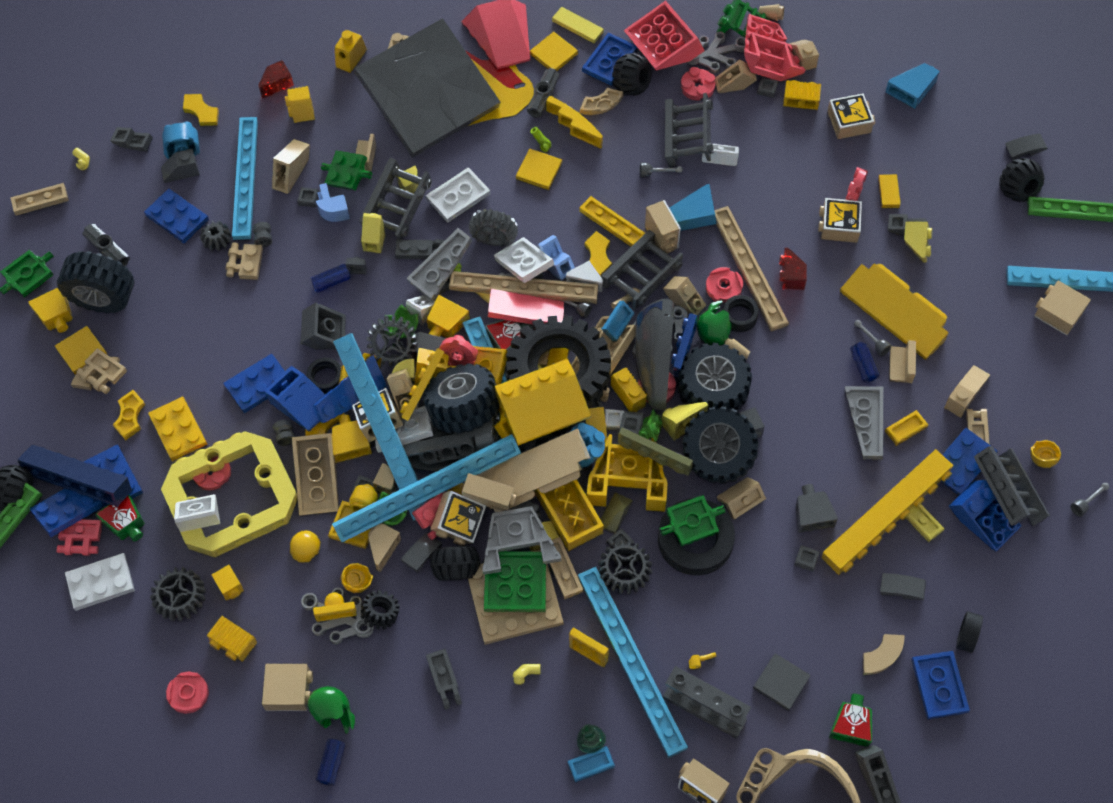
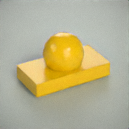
[313,592,357,622]

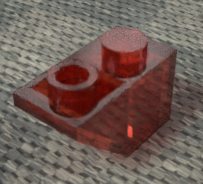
[258,60,294,99]
[779,248,807,290]

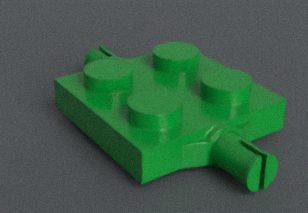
[321,150,373,191]
[0,250,54,297]
[659,495,725,547]

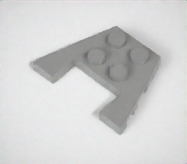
[482,506,561,575]

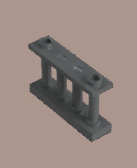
[665,93,714,167]
[359,158,432,240]
[601,230,683,310]
[974,446,1050,526]
[663,666,751,739]

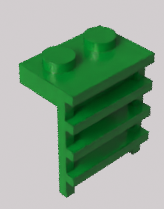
[716,0,769,38]

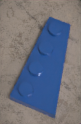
[313,355,389,423]

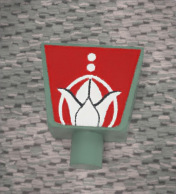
[485,320,533,350]

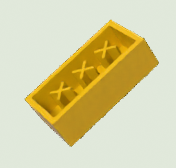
[534,479,604,551]

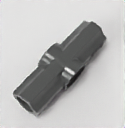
[527,68,560,118]
[82,224,130,266]

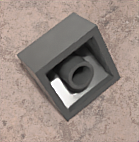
[300,303,346,349]

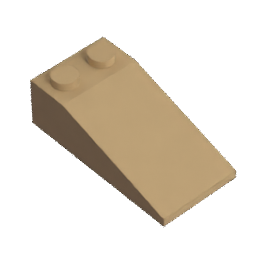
[292,433,339,516]

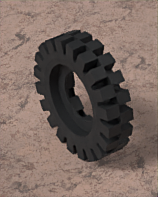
[506,315,611,409]

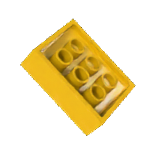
[495,359,591,445]

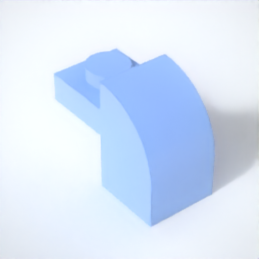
[316,183,350,222]
[538,235,575,280]

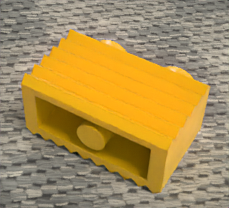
[783,80,821,110]
[285,86,315,123]
[610,368,647,412]
[207,616,257,662]

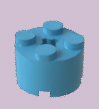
[162,122,200,159]
[568,422,605,469]

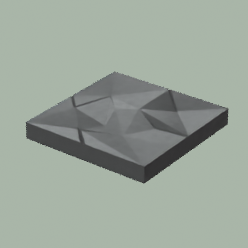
[354,18,501,158]

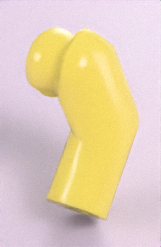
[72,148,90,170]
[513,664,540,685]

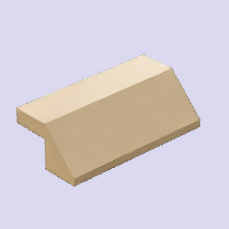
[571,316,636,374]

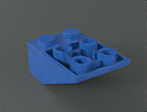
[264,366,325,432]
[949,480,1022,552]

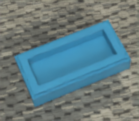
[601,301,634,341]
[567,746,615,782]

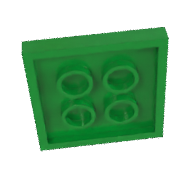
[484,551,546,612]

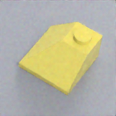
[661,402,708,441]

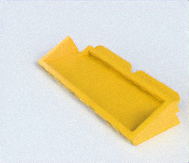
[840,263,949,360]

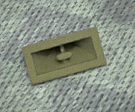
[600,492,633,534]

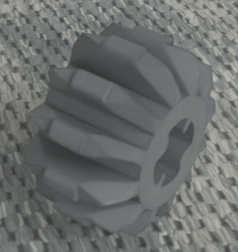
[200,220,232,251]

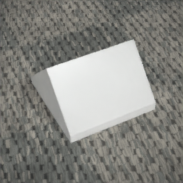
[174,494,220,532]

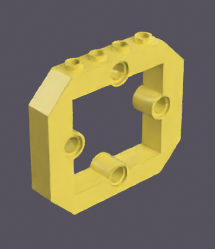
[161,431,298,558]

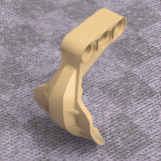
[736,748,861,803]

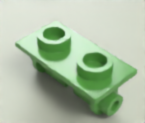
[639,409,663,442]

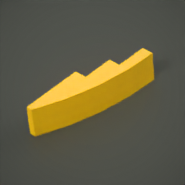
[546,96,603,149]

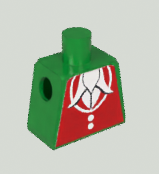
[96,495,145,542]
[829,694,872,747]

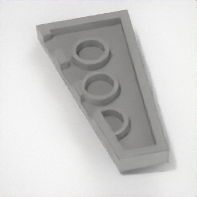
[407,228,472,302]
[845,386,884,459]

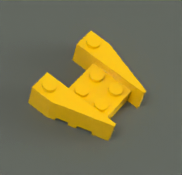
[587,434,668,512]

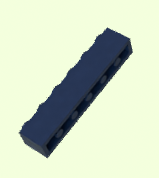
[17,444,132,507]

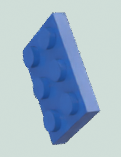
[582,32,638,86]
[144,189,209,243]
[671,313,697,377]
[223,354,285,413]
[940,428,998,495]
[84,444,143,507]
[30,488,103,537]
[911,651,970,720]

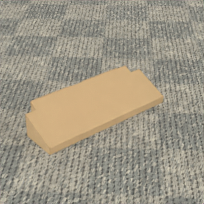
[476,429,590,512]

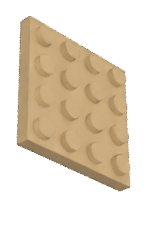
[468,549,564,645]

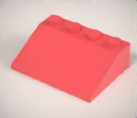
[624,1,704,71]

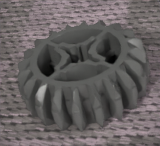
[469,209,518,247]
[366,315,418,366]
[598,540,652,595]
[150,567,206,622]

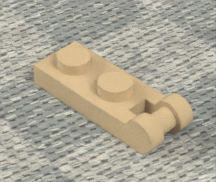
[966,409,989,444]

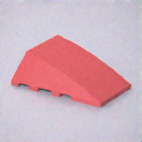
[462,0,530,69]
[744,14,806,82]

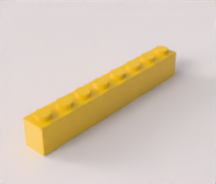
[822,449,953,575]

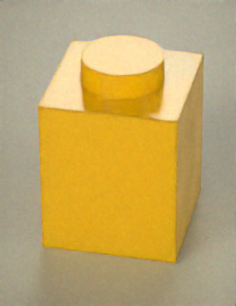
[211,565,244,601]

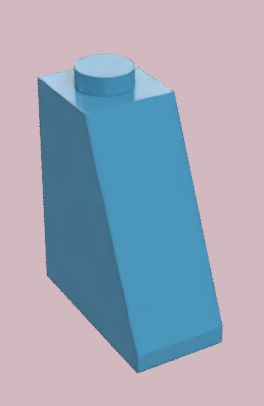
[885,63,940,109]
[669,184,717,231]

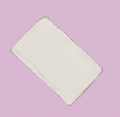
[702,144,739,166]

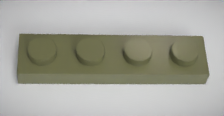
[618,427,693,476]

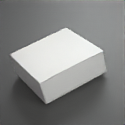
[605,409,624,430]

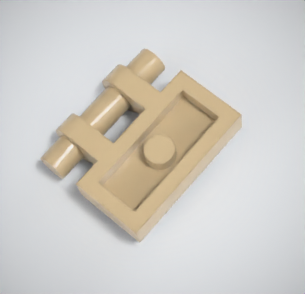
[225,243,263,280]
[77,348,127,394]

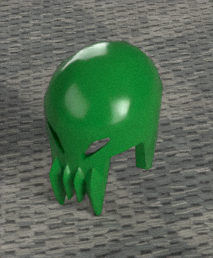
[697,300,731,346]
[307,686,355,734]

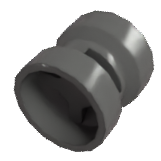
[253,222,272,247]
[273,420,295,446]

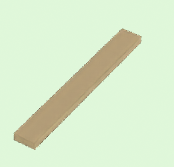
[714,206,789,332]
[449,271,598,304]

